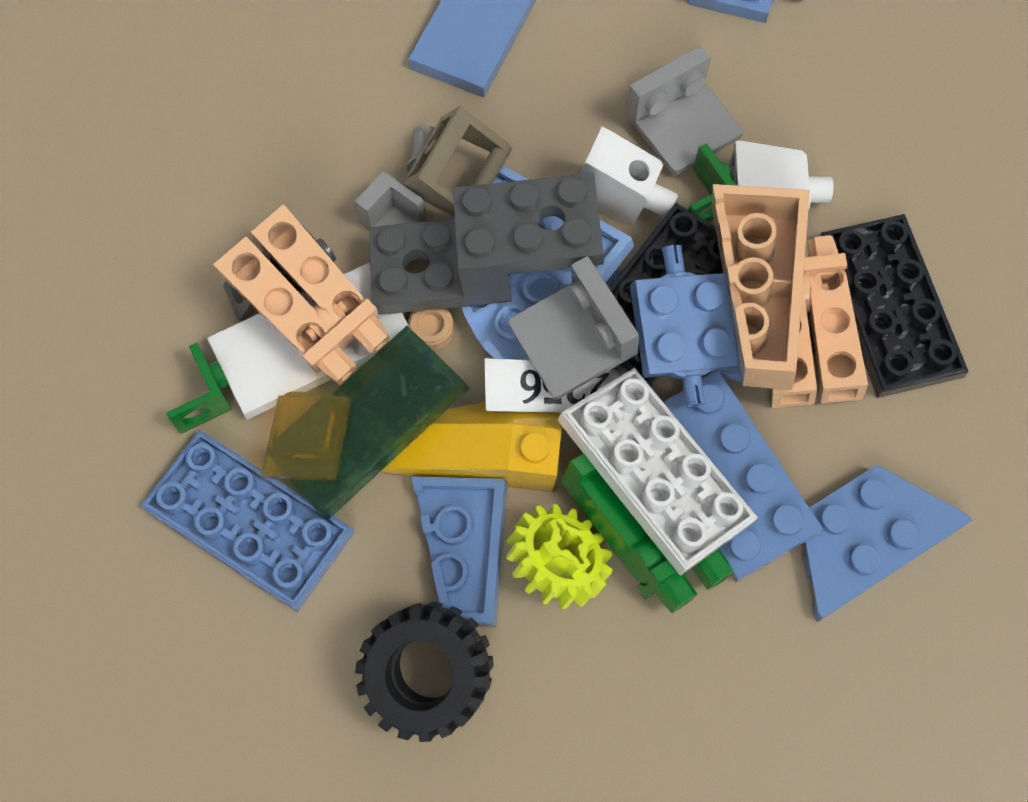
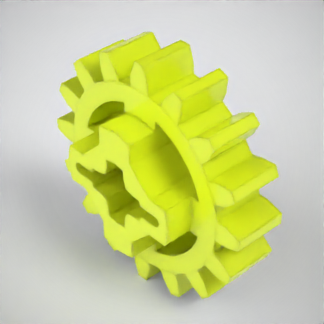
[506,504,613,609]

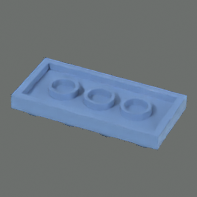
[663,371,823,582]

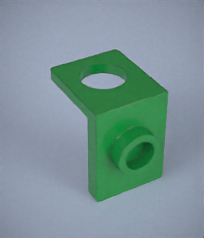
[688,143,737,222]
[166,342,232,434]

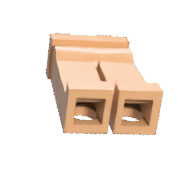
[213,204,390,385]
[770,235,868,409]

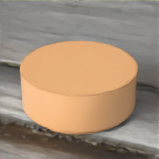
[408,308,454,351]

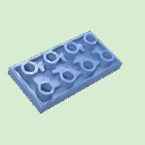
[140,430,354,612]

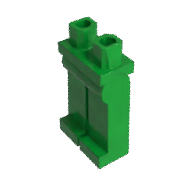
[560,454,734,613]

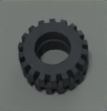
[355,602,494,742]

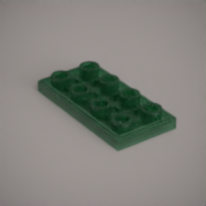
[268,326,470,521]

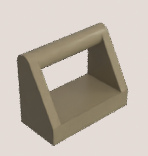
[402,106,512,216]

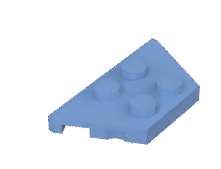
[803,465,972,622]

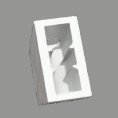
[580,127,678,224]
[728,141,834,211]

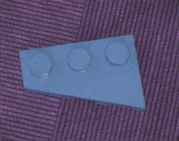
[411,476,508,627]

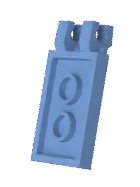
[408,0,536,97]

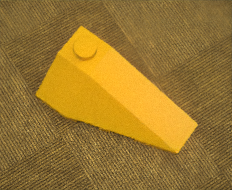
[365,402,562,492]

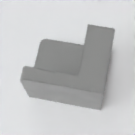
[354,171,427,230]

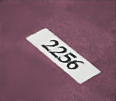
[485,358,623,413]

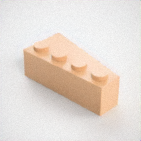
[712,184,810,390]

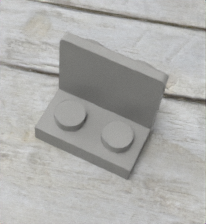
[625,46,743,175]
[508,256,639,400]

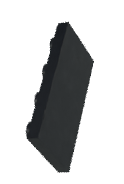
[609,203,723,387]
[820,214,969,398]

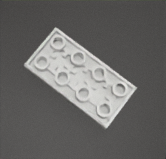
[207,262,414,420]
[558,368,758,576]

